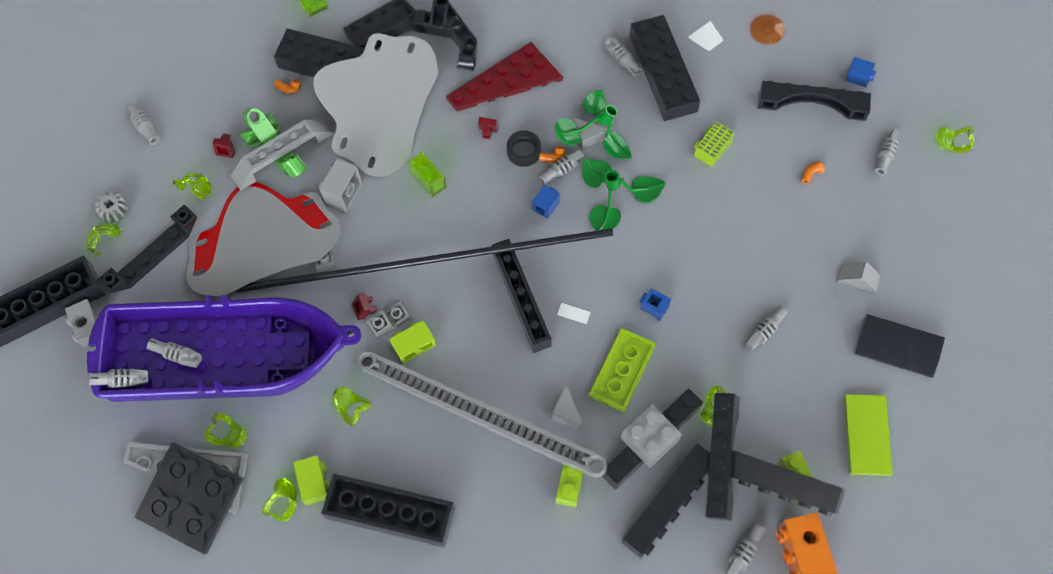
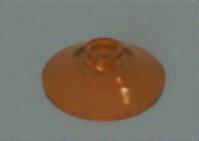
[750,15,785,45]

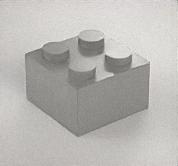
[319,158,363,213]
[621,405,682,468]

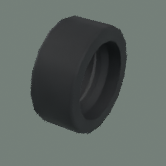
[507,130,541,167]

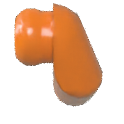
[274,79,301,94]
[539,145,565,163]
[801,161,825,184]

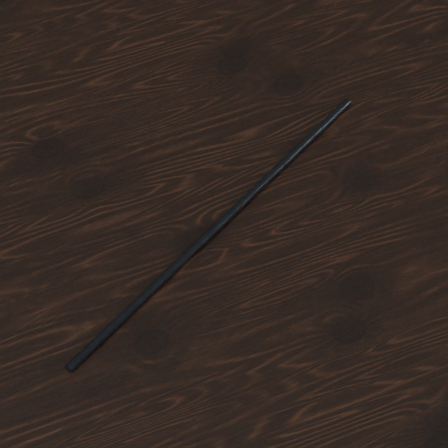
[236,228,614,293]

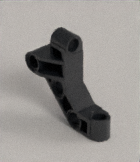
[412,0,477,71]

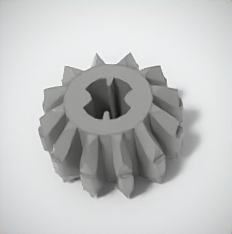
[94,191,128,224]

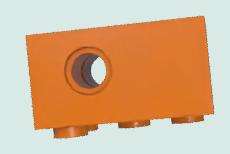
[776,512,838,574]

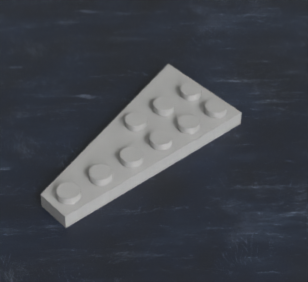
[123,442,249,515]

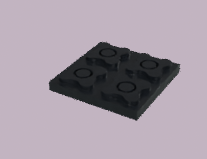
[134,442,244,554]

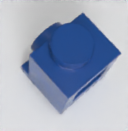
[639,288,671,321]

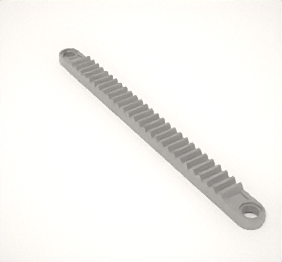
[357,351,607,477]

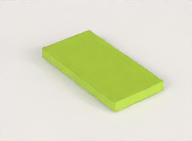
[588,328,657,413]
[844,394,893,476]

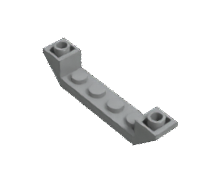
[231,119,333,191]

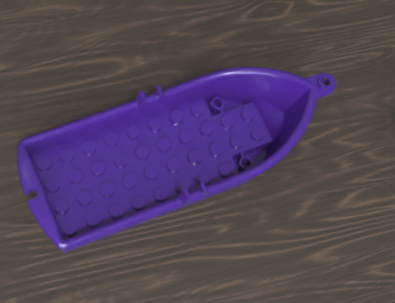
[87,295,362,402]

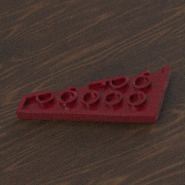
[446,42,563,112]

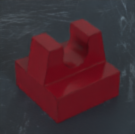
[478,117,498,140]
[212,133,235,158]
[351,293,377,320]

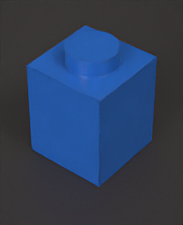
[846,57,876,87]
[532,185,560,219]

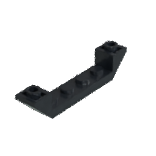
[97,204,197,293]

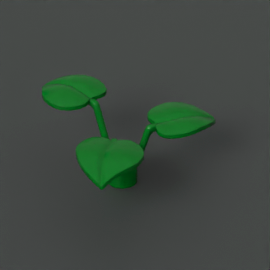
[554,89,632,159]
[582,158,665,231]

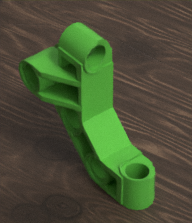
[239,107,306,177]

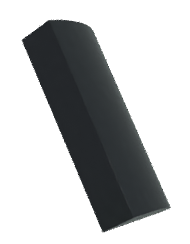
[343,0,416,50]
[855,314,945,378]

